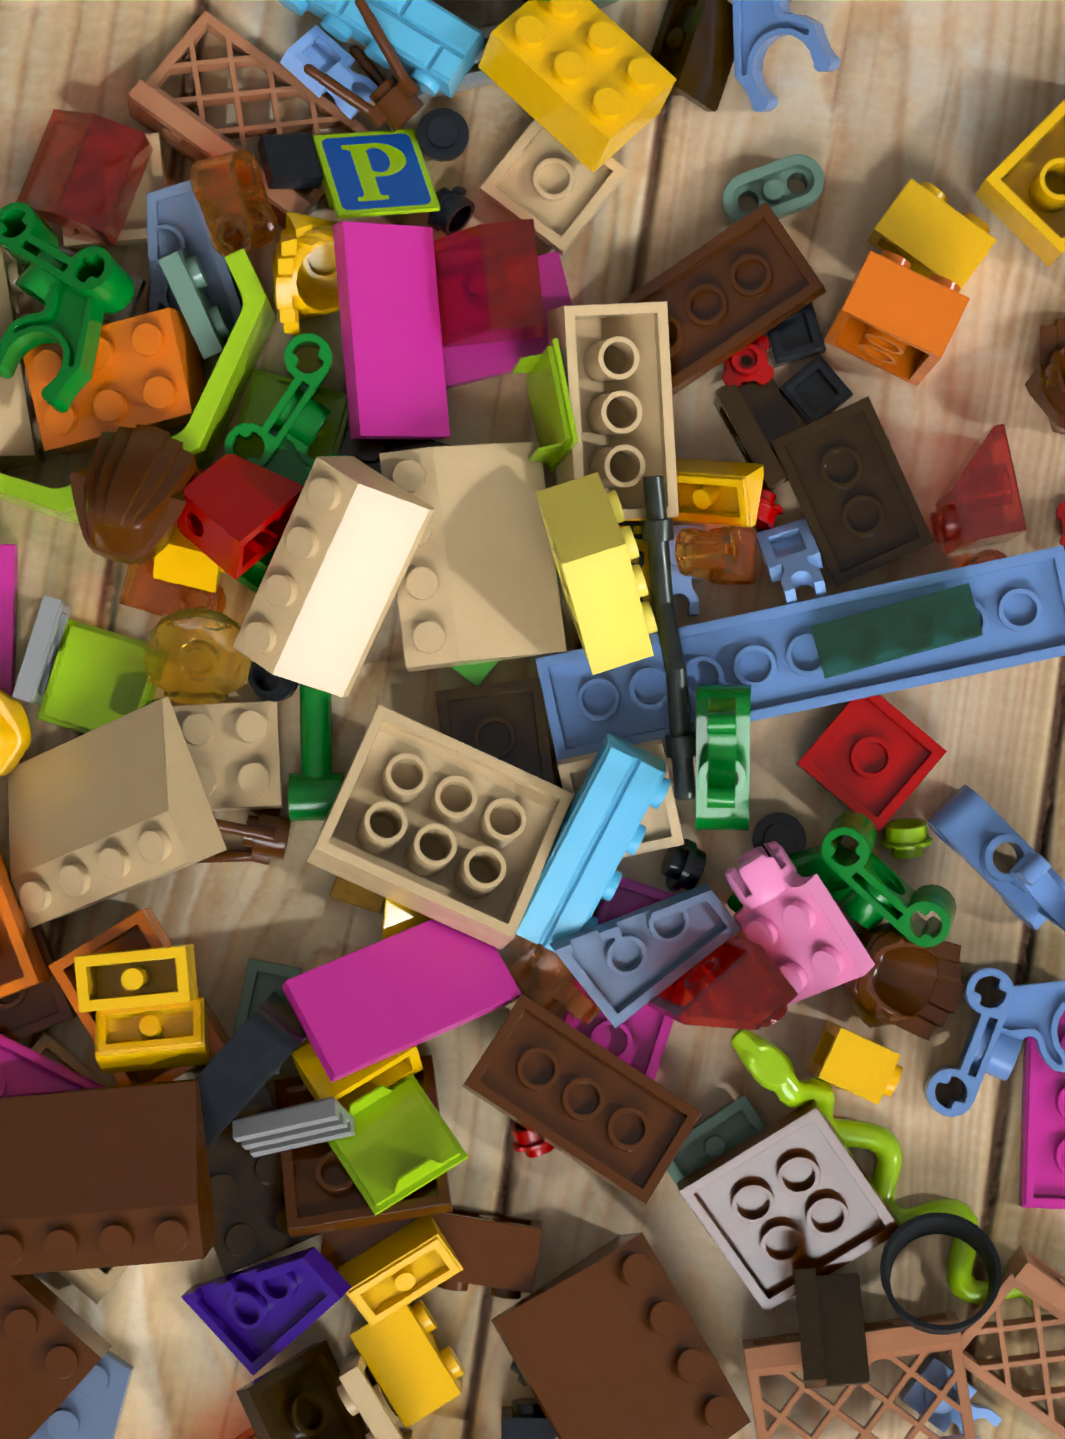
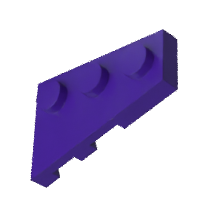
[181,1247,351,1376]

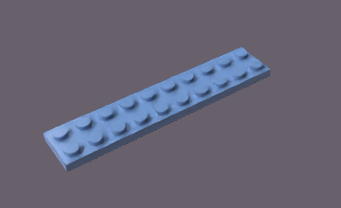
[535,545,1065,762]

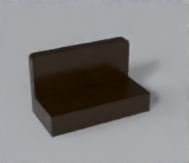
[650,0,734,112]
[713,378,800,491]
[794,1268,870,1389]

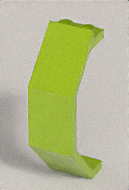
[0,248,277,525]

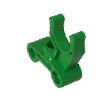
[0,202,135,413]
[225,333,349,486]
[696,684,751,831]
[727,812,957,947]

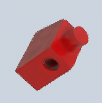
[177,454,304,580]

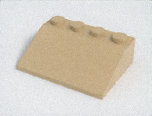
[379,441,567,672]
[7,697,227,928]
[306,705,574,950]

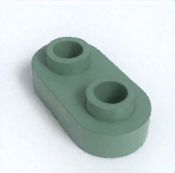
[721,154,824,225]

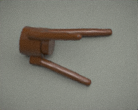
[304,0,424,132]
[197,809,291,865]

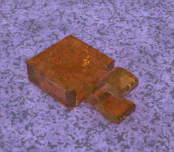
[509,942,601,1025]

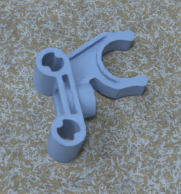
[732,0,840,112]
[927,784,1065,931]
[924,966,1065,1117]

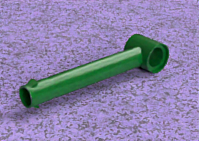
[288,683,344,821]

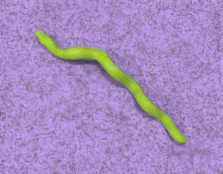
[730,1028,1033,1311]

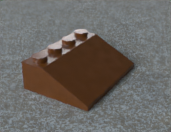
[0,1079,217,1276]
[491,1232,751,1439]
[0,1274,111,1439]

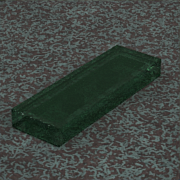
[810,583,983,679]

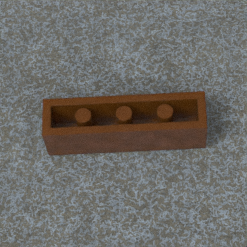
[320,1208,542,1299]

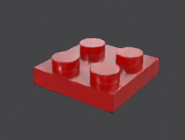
[796,695,947,832]

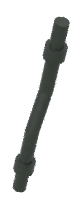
[641,475,696,800]

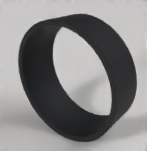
[880,1212,1002,1335]

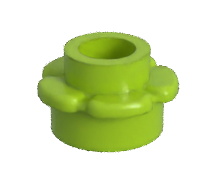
[880,818,933,859]

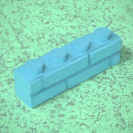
[278,0,484,98]
[516,734,671,952]

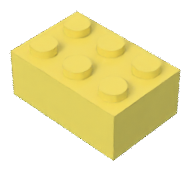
[535,472,658,675]

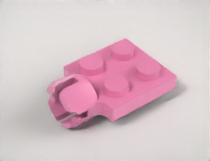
[725,841,875,1005]

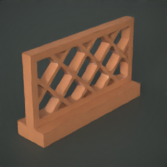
[127,10,371,228]
[946,1245,1065,1439]
[742,1311,976,1439]

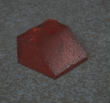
[16,109,153,247]
[434,219,545,348]
[930,424,1027,555]
[647,935,798,1030]

